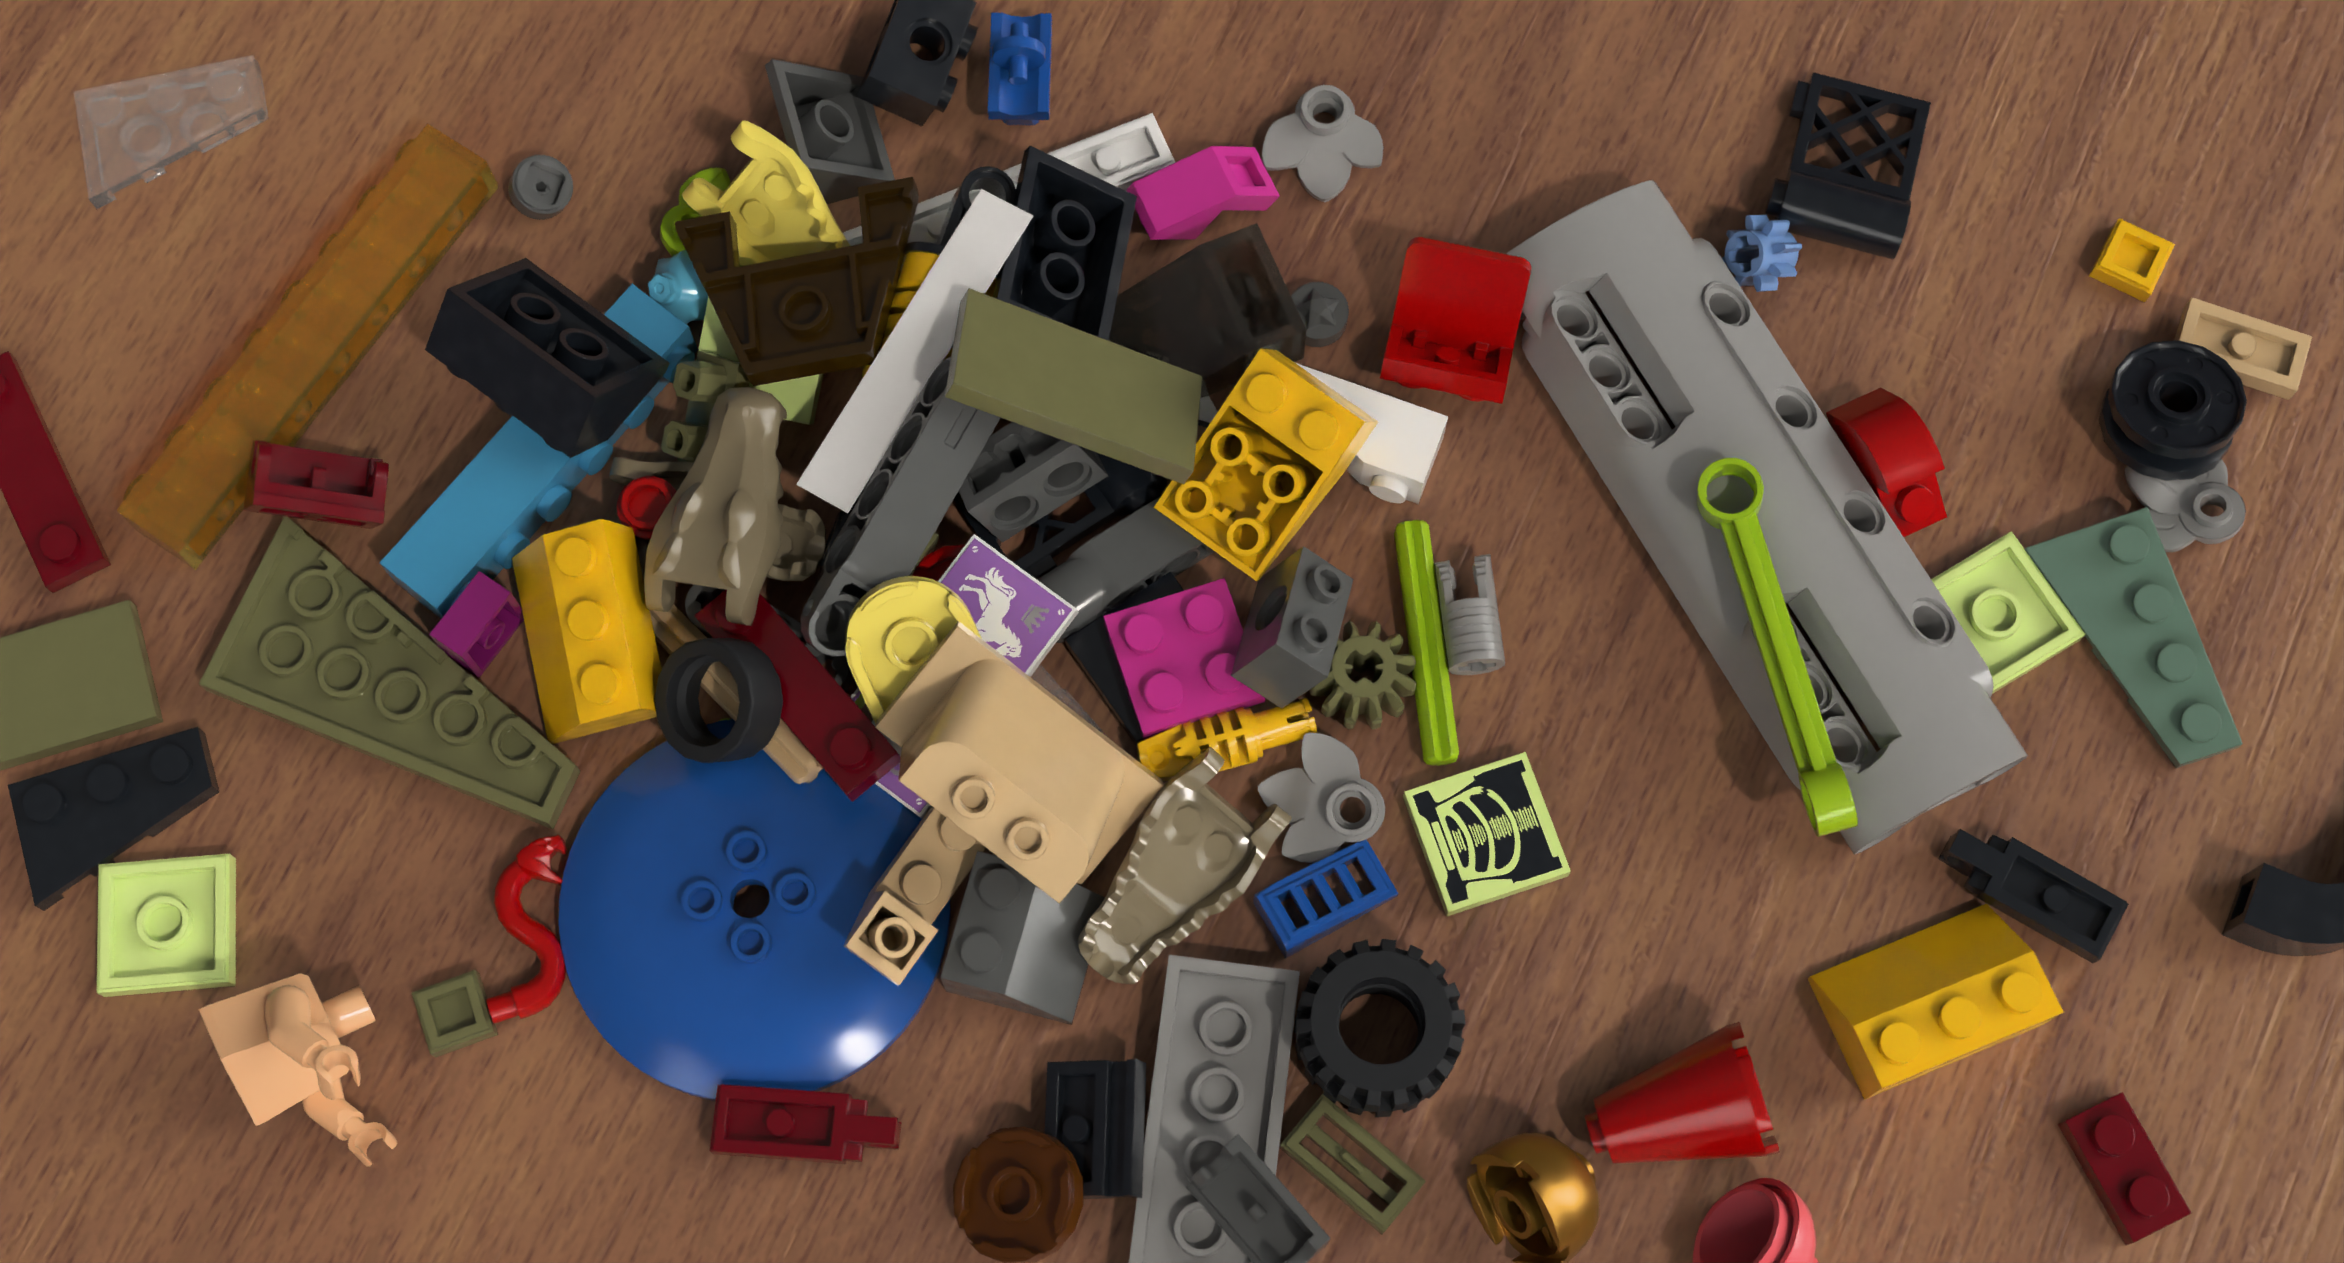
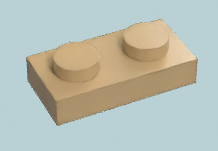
[2174,297,2312,400]

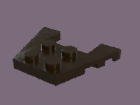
[675,177,919,386]

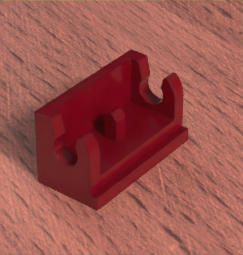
[243,440,389,529]

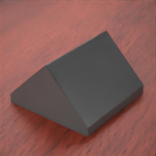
[765,59,895,204]

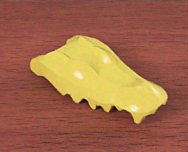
[682,120,850,266]

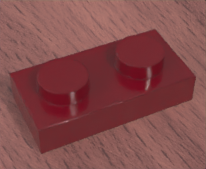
[2058,1092,2192,1245]

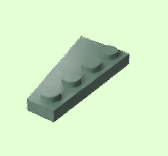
[2025,507,2243,768]

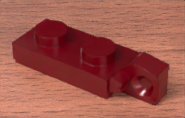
[710,1084,902,1164]

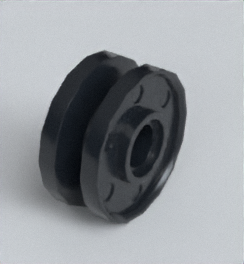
[2099,340,2247,481]

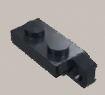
[1938,829,2128,963]

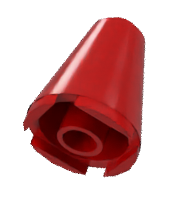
[1585,1022,1780,1164]

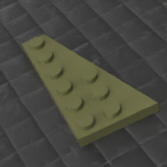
[199,516,581,829]

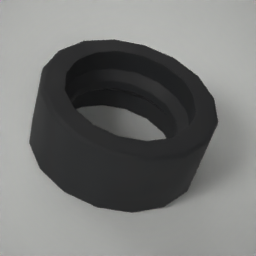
[654,638,783,763]

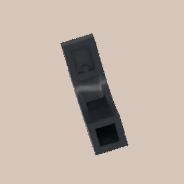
[2222,863,2344,956]

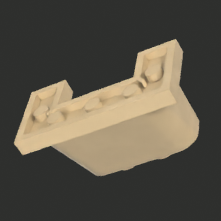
[875,621,1163,904]

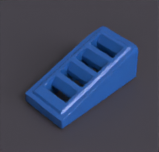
[1253,839,1399,959]

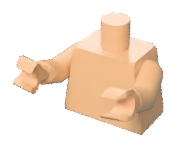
[199,973,397,1167]

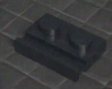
[1044,1059,1146,1199]

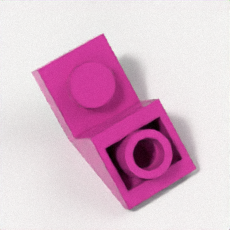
[1126,146,1280,240]

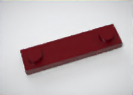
[0,351,111,593]
[694,590,901,802]

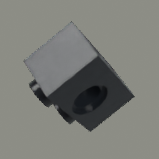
[856,0,978,126]

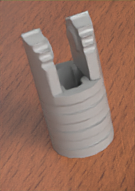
[1434,554,1506,675]

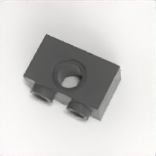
[1231,546,1354,708]

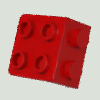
[1380,237,1531,404]

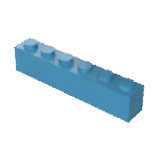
[380,284,698,619]

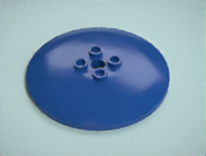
[558,719,951,1101]

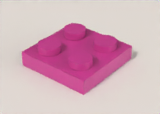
[1103,578,1265,740]

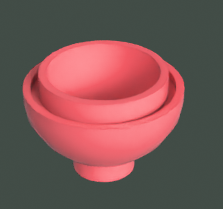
[1692,1178,1819,1263]

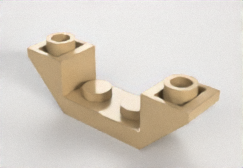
[843,806,986,985]

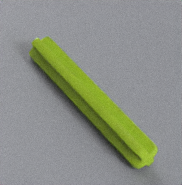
[1394,520,1459,766]

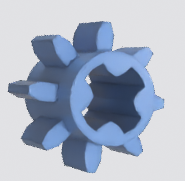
[1722,215,1802,292]

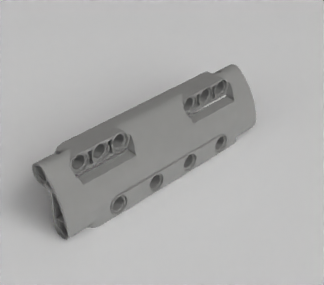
[1506,180,2028,855]

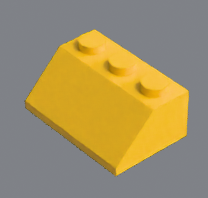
[512,518,662,744]
[1808,903,2064,1100]

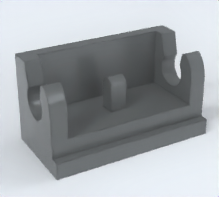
[1186,1134,1331,1263]

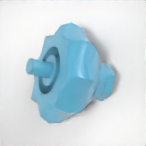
[647,250,708,324]

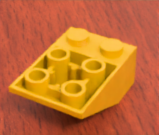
[1154,348,1378,581]

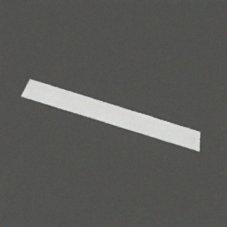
[796,189,1033,513]

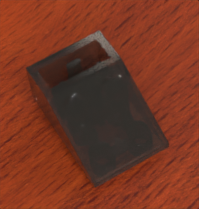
[1109,223,1307,399]

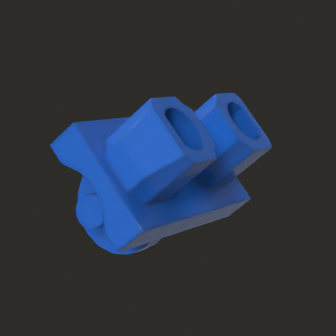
[988,12,1052,125]

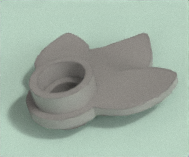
[1262,85,1383,202]
[2125,459,2246,552]
[1258,733,1385,863]

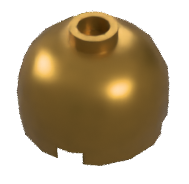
[1467,1133,1599,1263]

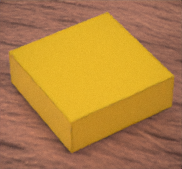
[2089,218,2175,302]

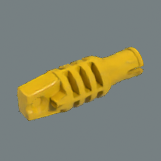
[1136,698,1317,781]

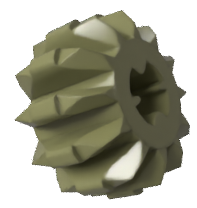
[1309,621,1417,730]

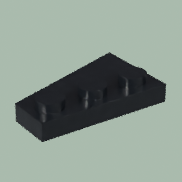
[8,727,220,911]

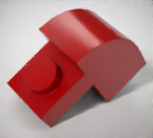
[1826,387,1947,537]

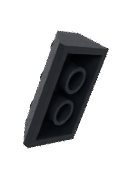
[993,146,1137,341]
[425,258,670,458]

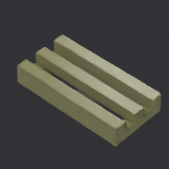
[1279,1094,1426,1235]

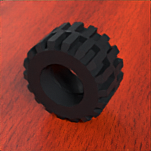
[1294,939,1466,1117]

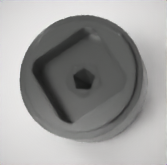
[508,155,573,220]
[1286,282,1349,347]

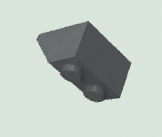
[940,851,1105,1025]

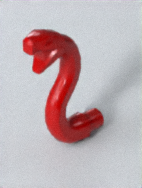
[486,835,567,1024]

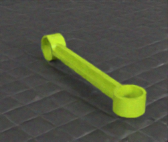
[1697,458,1858,837]

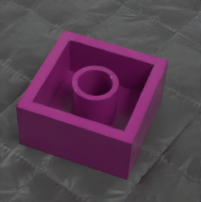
[429,571,524,678]

